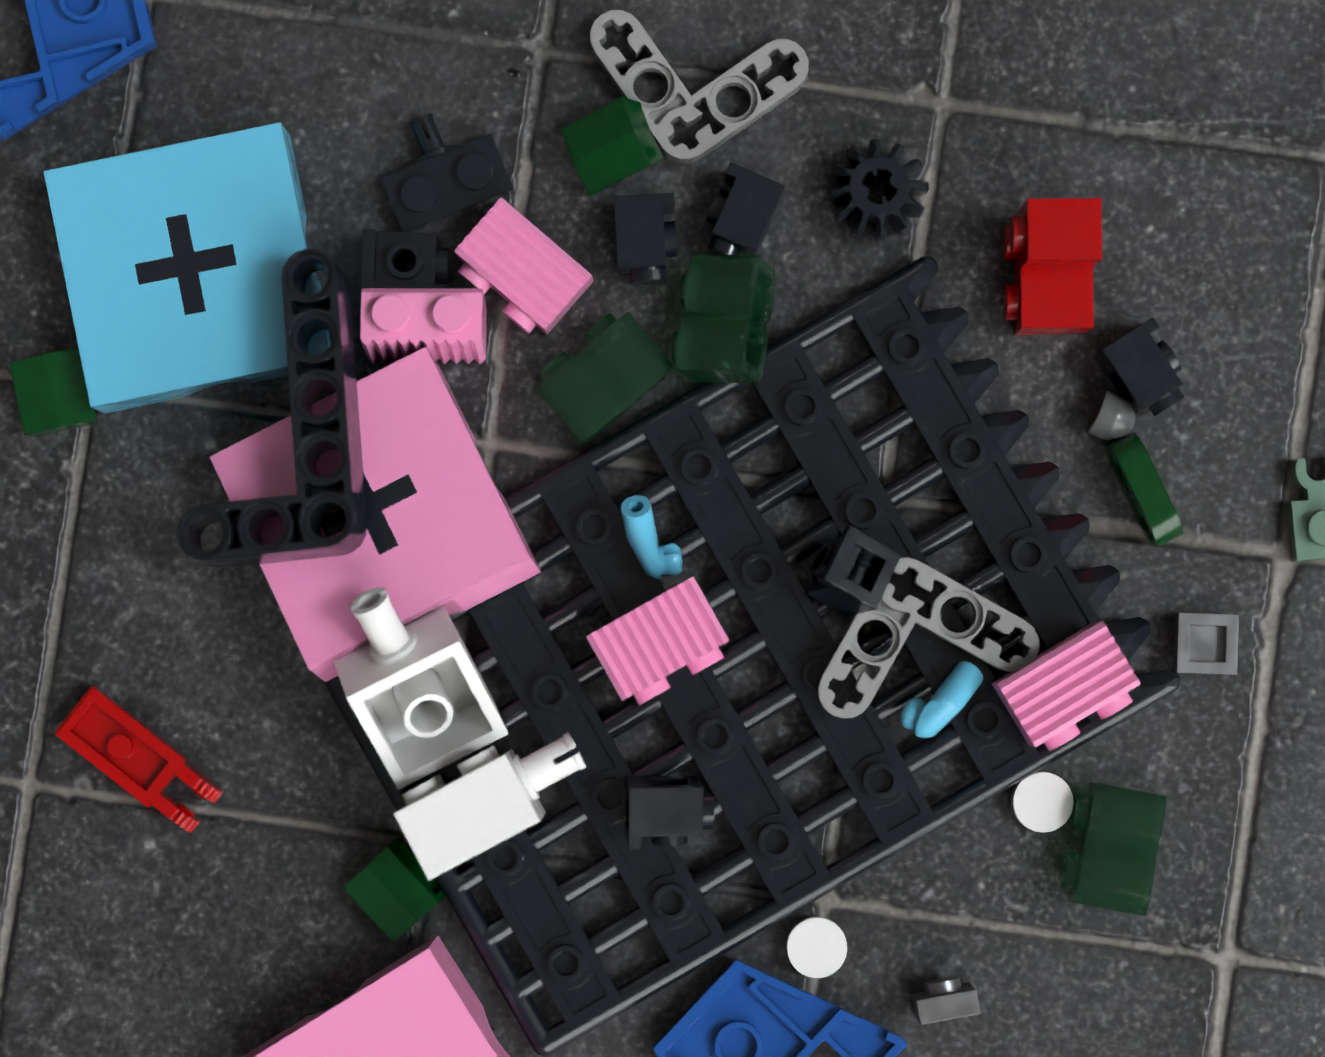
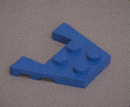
[0,0,158,141]
[653,958,908,1057]

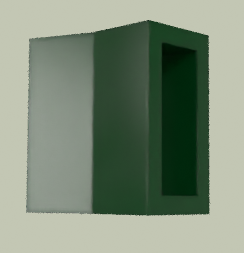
[561,97,664,196]
[9,347,98,437]
[343,836,446,943]

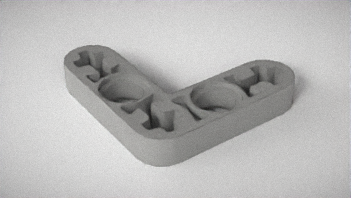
[590,10,809,164]
[817,557,1039,719]

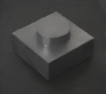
[1173,612,1239,675]
[911,976,981,1025]

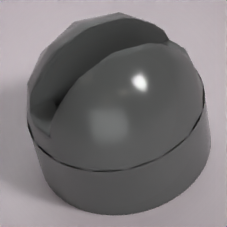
[1085,389,1136,441]

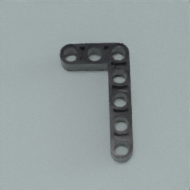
[176,248,367,568]

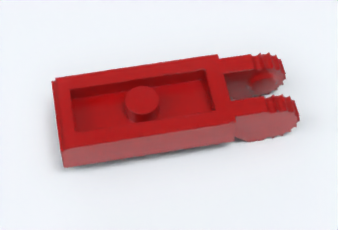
[54,685,223,833]

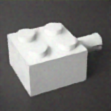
[333,588,509,790]
[394,732,587,880]

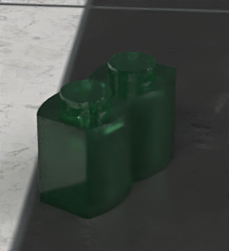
[670,255,776,383]
[536,312,675,448]
[1061,782,1167,916]

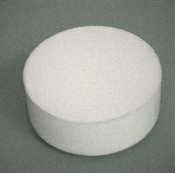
[1011,771,1073,832]
[786,916,847,978]

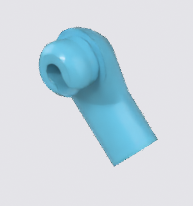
[621,495,683,580]
[900,661,983,738]

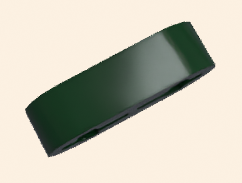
[1105,432,1183,548]

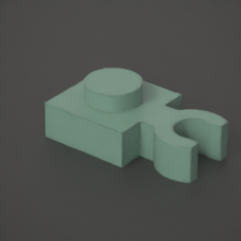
[1286,457,1325,562]

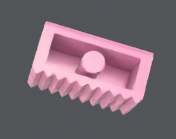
[454,197,594,335]
[360,288,487,365]
[586,576,730,705]
[991,621,1141,751]

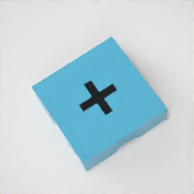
[43,122,332,414]

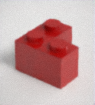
[1003,198,1102,335]

